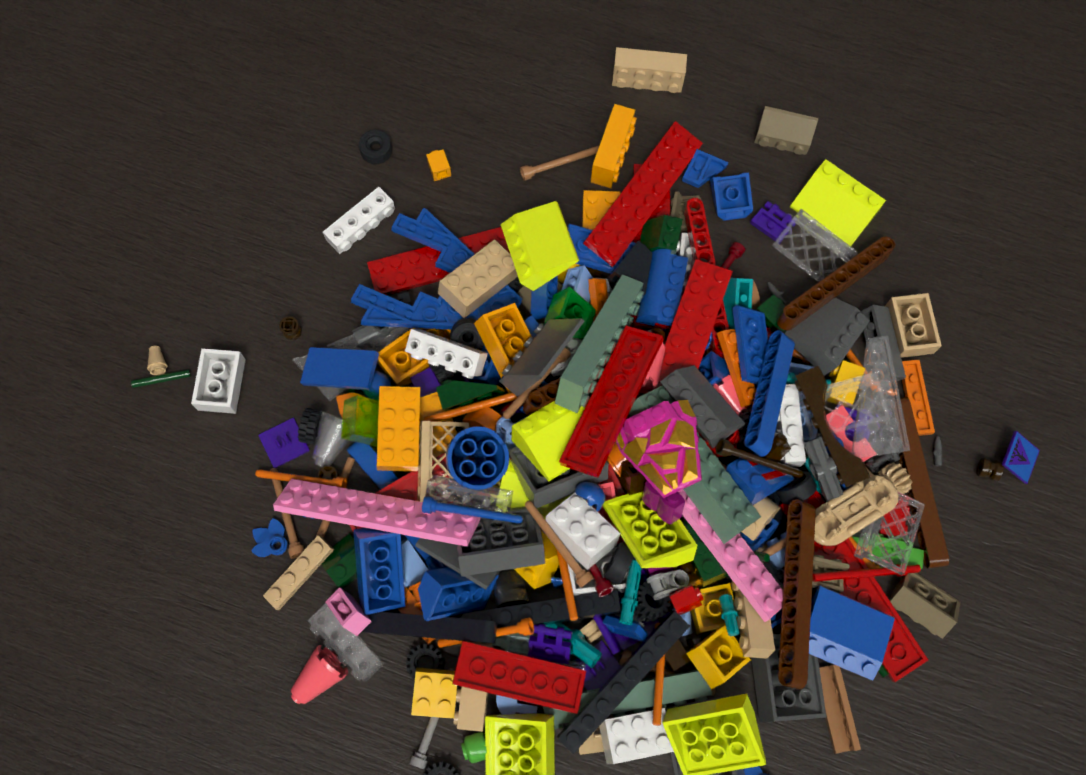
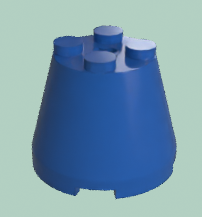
[446,427,509,490]

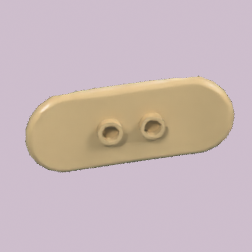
[814,475,899,546]

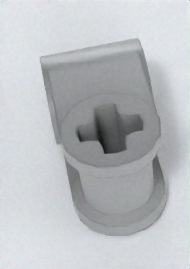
[647,570,689,600]

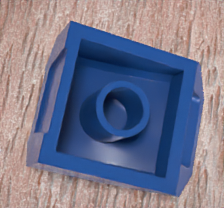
[710,173,753,221]

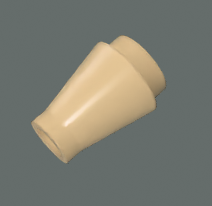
[147,346,167,375]

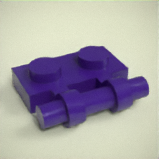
[750,201,798,245]
[528,623,573,664]

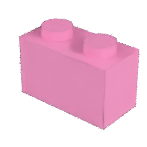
[326,587,371,636]

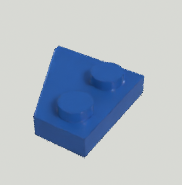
[682,149,729,188]

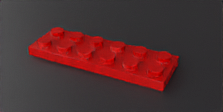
[452,641,586,714]

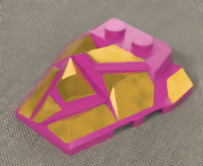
[616,400,702,498]

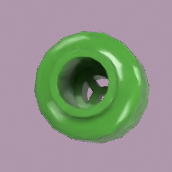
[461,732,487,763]

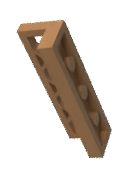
[819,665,861,754]

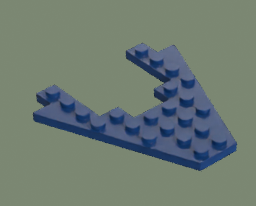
[351,208,522,330]

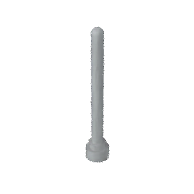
[409,668,455,770]

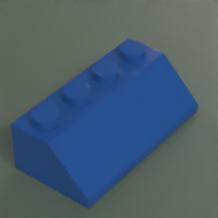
[353,528,405,615]
[418,567,499,621]

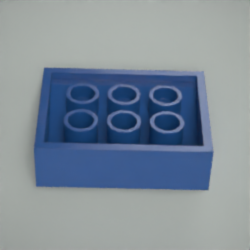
[809,585,895,681]

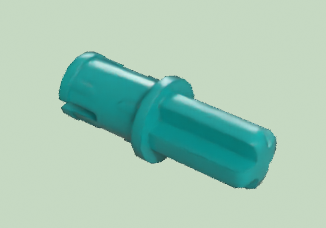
[719,594,739,636]

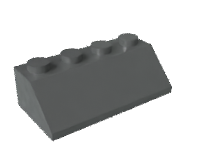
[660,365,745,449]

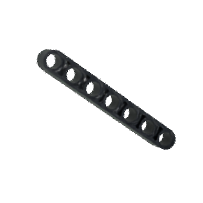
[362,612,498,644]

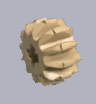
[879,463,913,497]

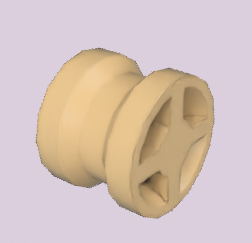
[580,619,602,644]

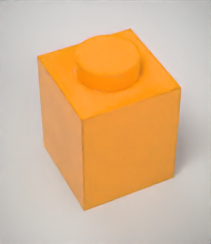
[426,149,451,181]

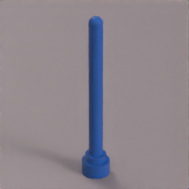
[422,496,523,523]

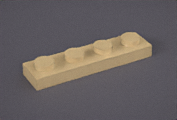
[263,535,334,610]

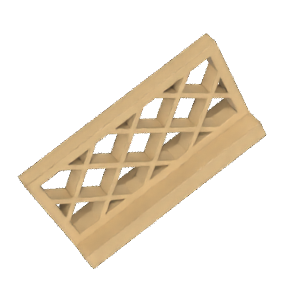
[417,421,469,503]

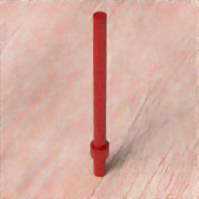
[812,564,921,582]

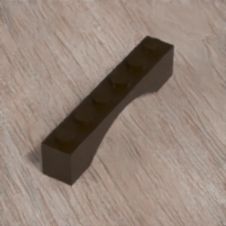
[795,366,871,487]

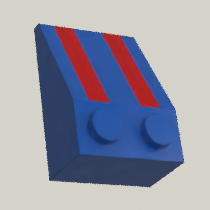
[726,453,794,505]

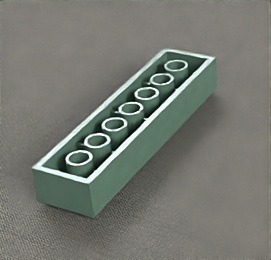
[555,274,644,413]
[628,386,761,544]

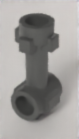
[865,445,900,474]

